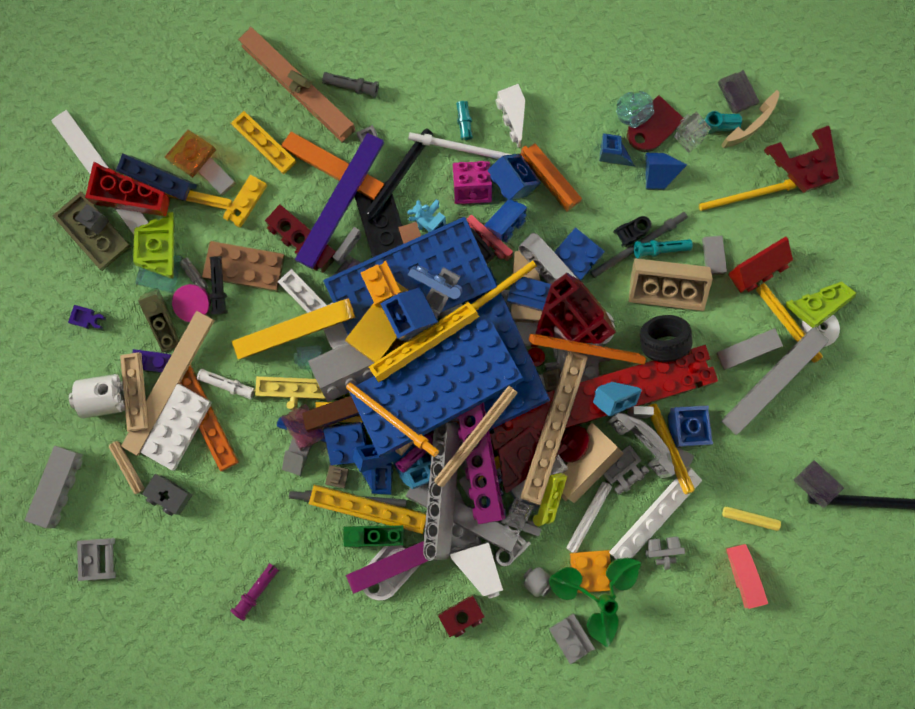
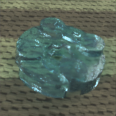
[616,91,654,128]

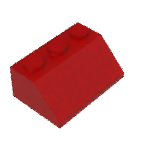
[728,236,793,293]

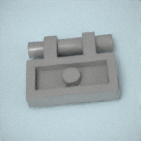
[603,445,649,495]

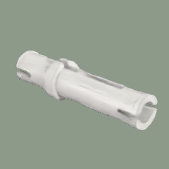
[197,369,255,400]

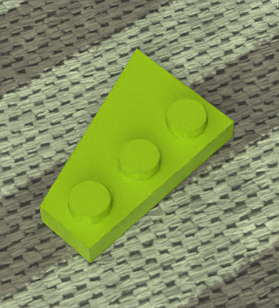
[785,281,856,328]

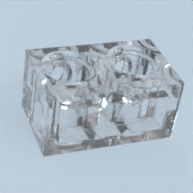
[674,112,711,153]

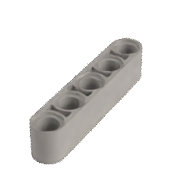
[519,233,578,284]

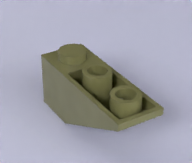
[138,289,179,352]

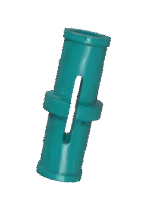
[456,101,473,140]

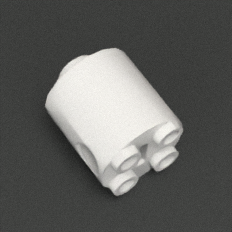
[69,374,125,418]

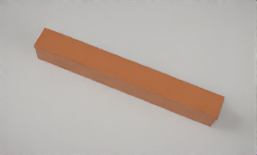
[238,27,356,143]

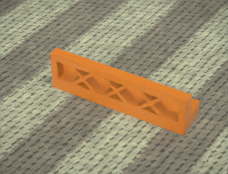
[521,143,582,212]

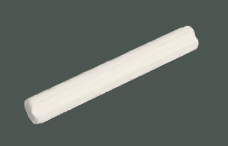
[567,482,612,553]

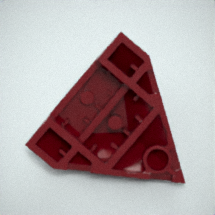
[531,272,616,347]

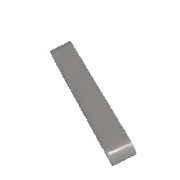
[721,327,829,435]
[423,421,460,561]

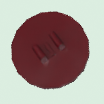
[559,426,590,463]

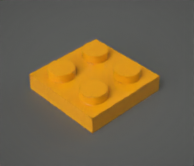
[570,550,611,593]

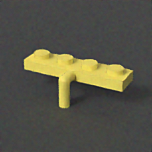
[255,376,326,411]

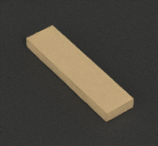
[120,352,148,432]

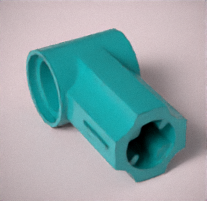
[701,111,742,134]

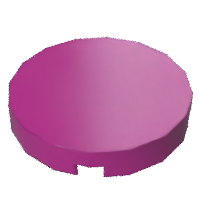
[172,284,211,322]

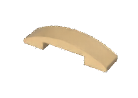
[721,90,780,148]

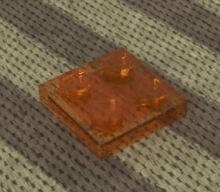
[164,130,216,178]

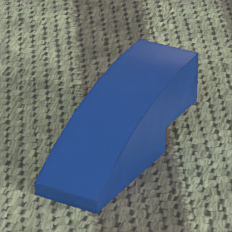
[353,443,416,472]

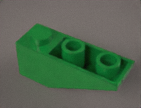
[343,525,404,547]

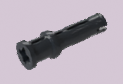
[209,256,228,314]

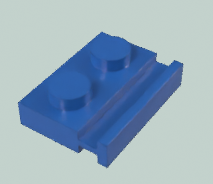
[507,277,551,312]

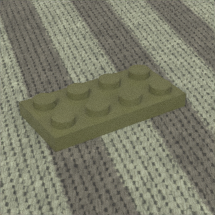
[52,191,131,271]

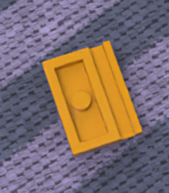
[361,261,401,307]

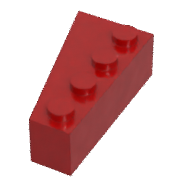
[85,161,170,217]

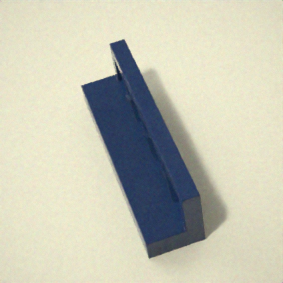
[116,153,198,201]

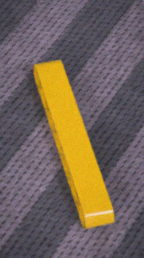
[232,298,355,360]

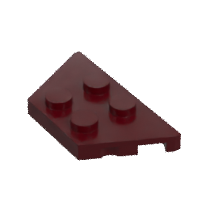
[497,426,568,493]

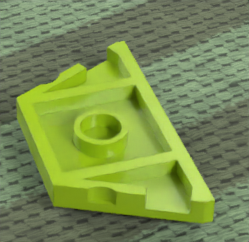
[133,212,174,279]

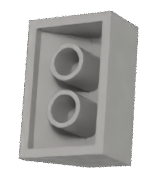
[308,343,374,402]

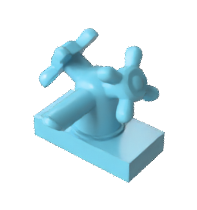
[407,199,446,233]

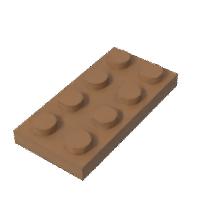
[202,241,285,292]

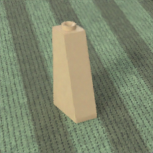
[510,250,542,323]
[561,423,624,503]

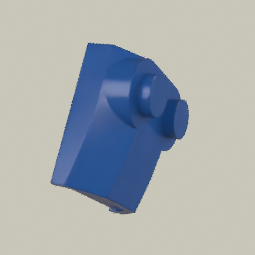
[668,406,713,447]

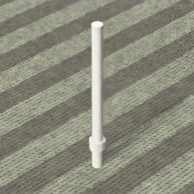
[408,132,512,159]

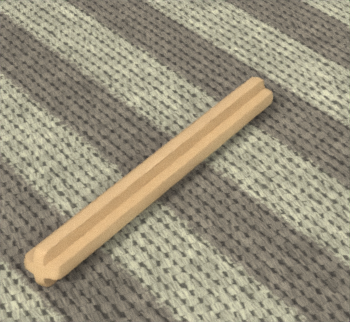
[434,386,517,487]

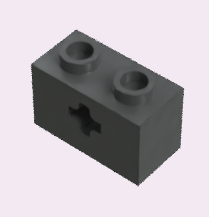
[142,474,193,516]

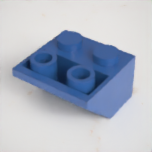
[484,200,527,243]
[380,287,439,341]

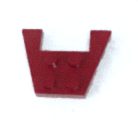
[764,126,839,193]

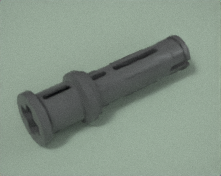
[322,72,379,98]

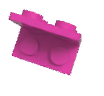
[453,161,492,204]

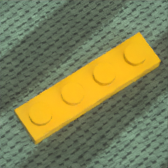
[231,111,297,175]

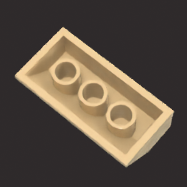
[629,258,713,311]

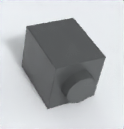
[75,204,109,235]

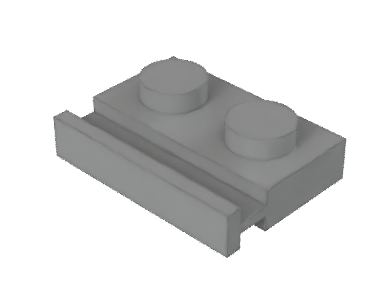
[549,613,595,664]

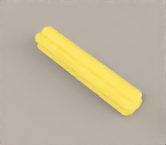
[722,507,781,531]

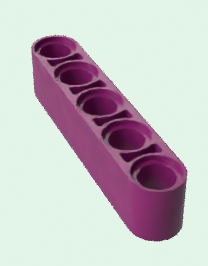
[345,541,428,594]

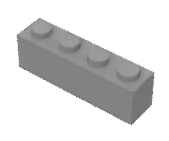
[24,446,83,528]

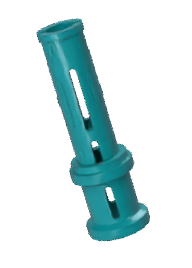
[634,239,693,258]

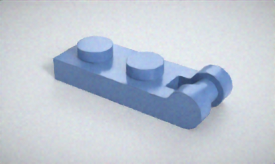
[408,265,463,299]

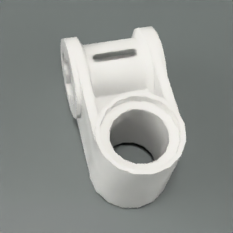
[495,529,531,566]

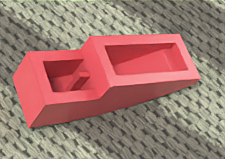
[726,544,768,609]

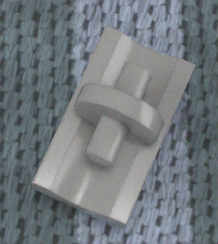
[645,537,685,570]

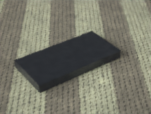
[354,181,403,257]

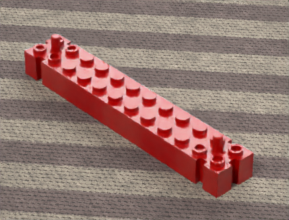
[490,344,718,451]

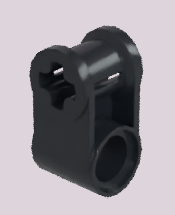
[613,216,651,248]

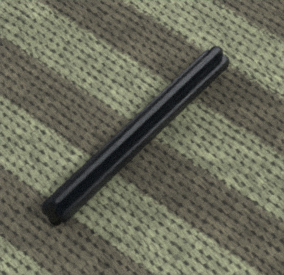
[365,128,433,219]
[807,493,915,510]

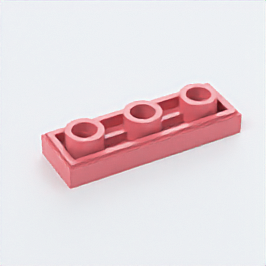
[467,215,513,261]

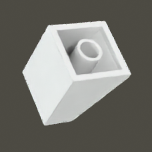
[450,542,503,598]

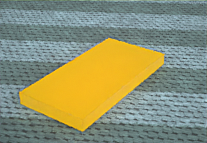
[345,282,409,363]

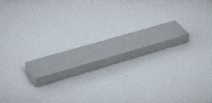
[406,484,520,553]

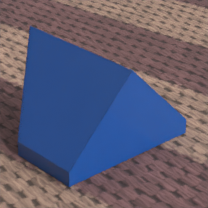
[599,133,635,167]
[645,153,687,190]
[361,463,393,495]

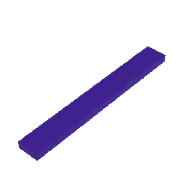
[295,133,384,269]

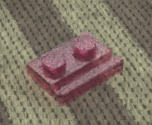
[281,404,325,451]

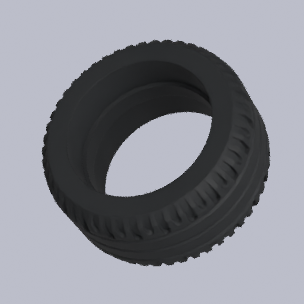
[640,315,693,362]

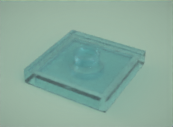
[135,254,183,293]

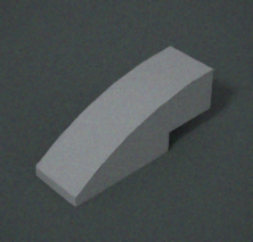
[717,328,783,370]

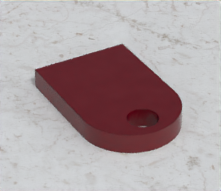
[627,95,685,152]

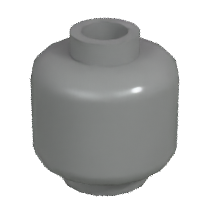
[523,567,551,597]

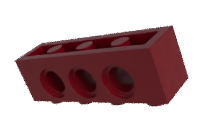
[265,204,336,273]

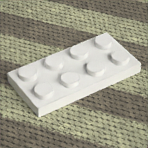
[140,384,212,471]

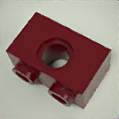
[438,594,485,638]

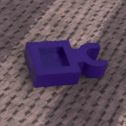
[68,305,106,330]

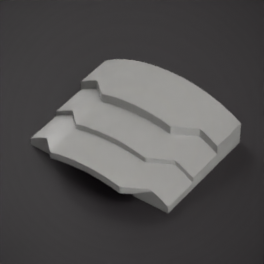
[607,412,675,479]

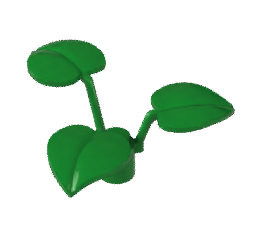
[549,558,641,647]

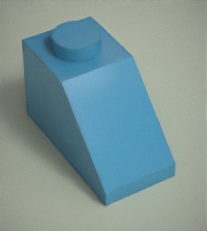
[593,382,642,417]

